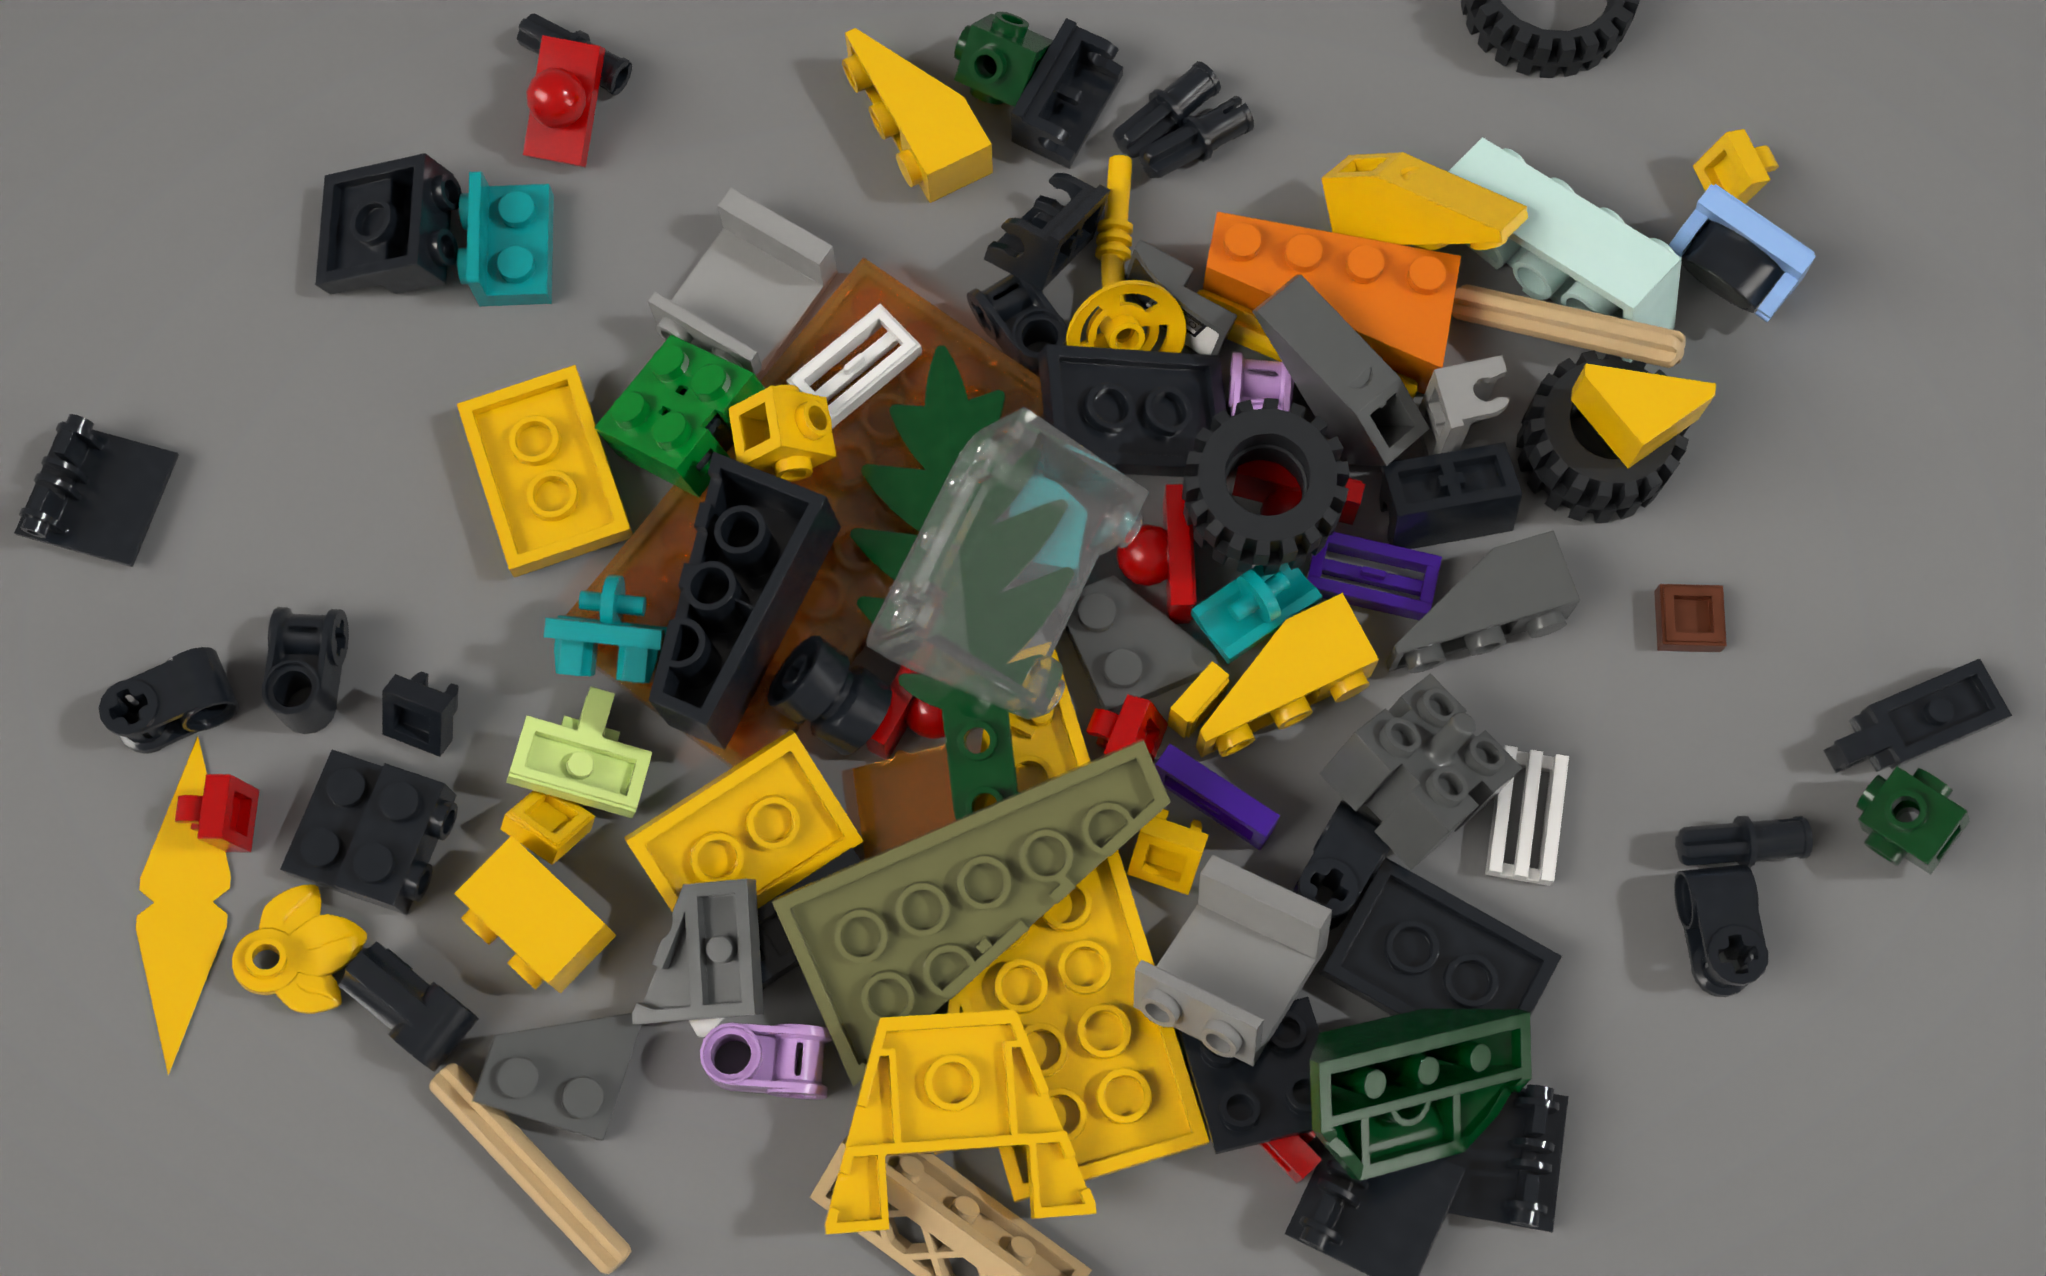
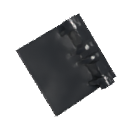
[14,414,179,567]
[1179,997,1320,1154]
[1445,1084,1569,1233]
[1285,1146,1467,1276]

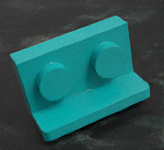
[457,171,554,307]

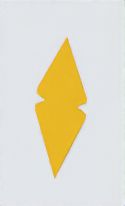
[136,737,231,1076]

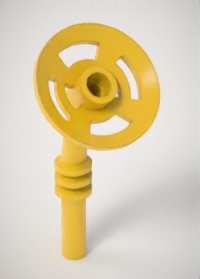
[1065,155,1186,353]

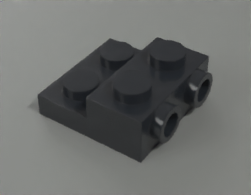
[315,153,462,295]
[280,749,458,915]

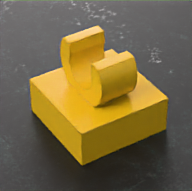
[1693,129,1779,204]
[1127,809,1209,895]

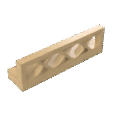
[810,1137,1092,1276]

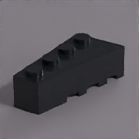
[648,452,841,750]

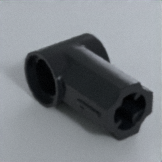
[338,941,479,1072]

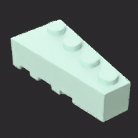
[1448,137,1682,363]

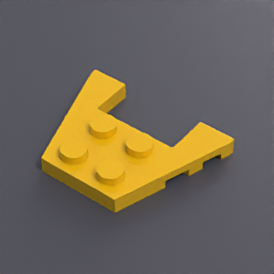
[824,1009,1097,1235]

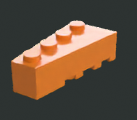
[1203,212,1461,394]

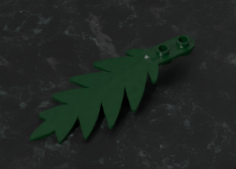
[850,345,1074,819]

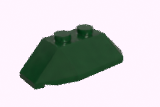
[1310,1008,1532,1181]

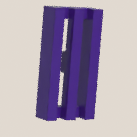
[1307,532,1442,621]
[1155,744,1280,850]

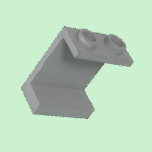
[648,187,838,382]
[1133,855,1332,1066]

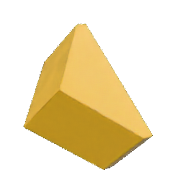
[1571,363,1716,469]

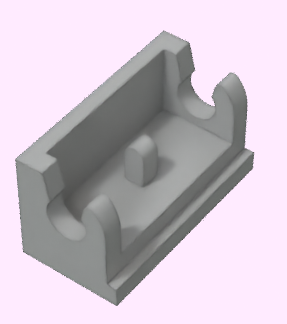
[1419,355,1509,456]

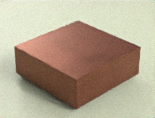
[1654,584,1727,652]

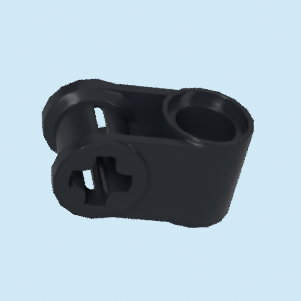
[967,274,1067,385]
[262,607,349,734]
[99,647,240,754]
[1293,800,1391,931]
[1674,864,1768,997]

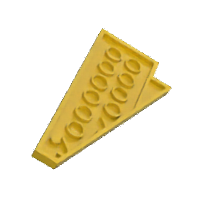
[934,643,1210,1203]

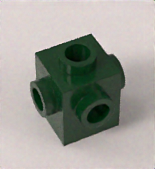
[954,12,1053,107]
[1856,766,1970,875]

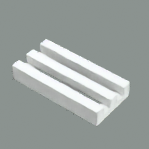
[786,303,922,429]
[1485,745,1569,886]

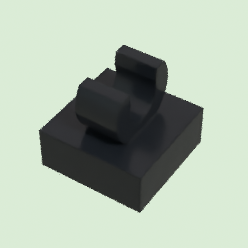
[382,672,459,757]

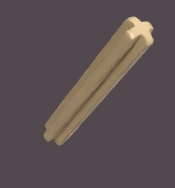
[1452,284,1686,368]
[429,1063,631,1274]

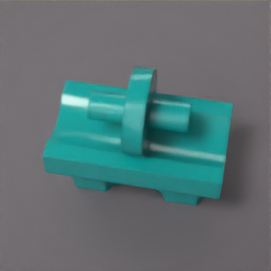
[1191,563,1323,665]
[544,574,667,683]

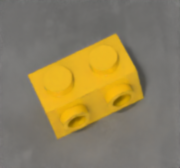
[454,835,617,994]

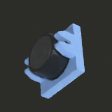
[1669,184,1816,323]

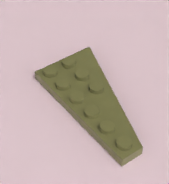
[772,738,1171,1087]

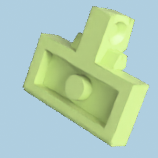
[506,686,653,818]

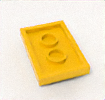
[457,365,634,578]
[624,730,863,912]

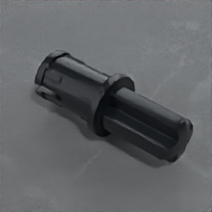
[517,13,632,95]
[1113,61,1221,158]
[1139,96,1254,178]
[1675,816,1813,868]

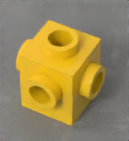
[728,385,836,482]

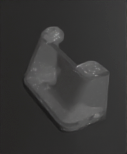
[867,407,1149,719]

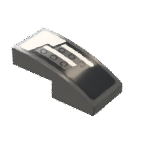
[1125,240,1238,356]

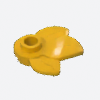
[232,885,367,1014]

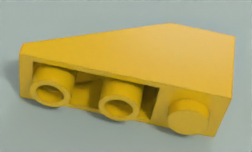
[842,28,993,203]
[1321,152,1528,250]
[1196,593,1379,757]

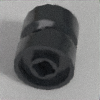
[767,635,892,756]

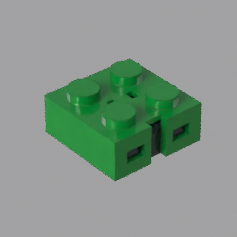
[594,335,765,498]

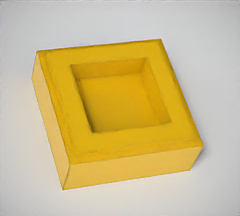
[1167,661,1230,738]
[500,791,596,865]

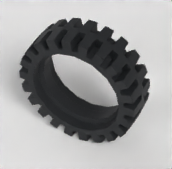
[1461,0,1640,78]

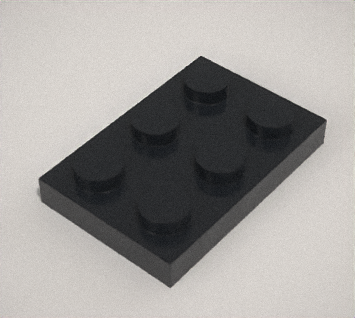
[1038,344,1226,477]
[1320,857,1562,1017]

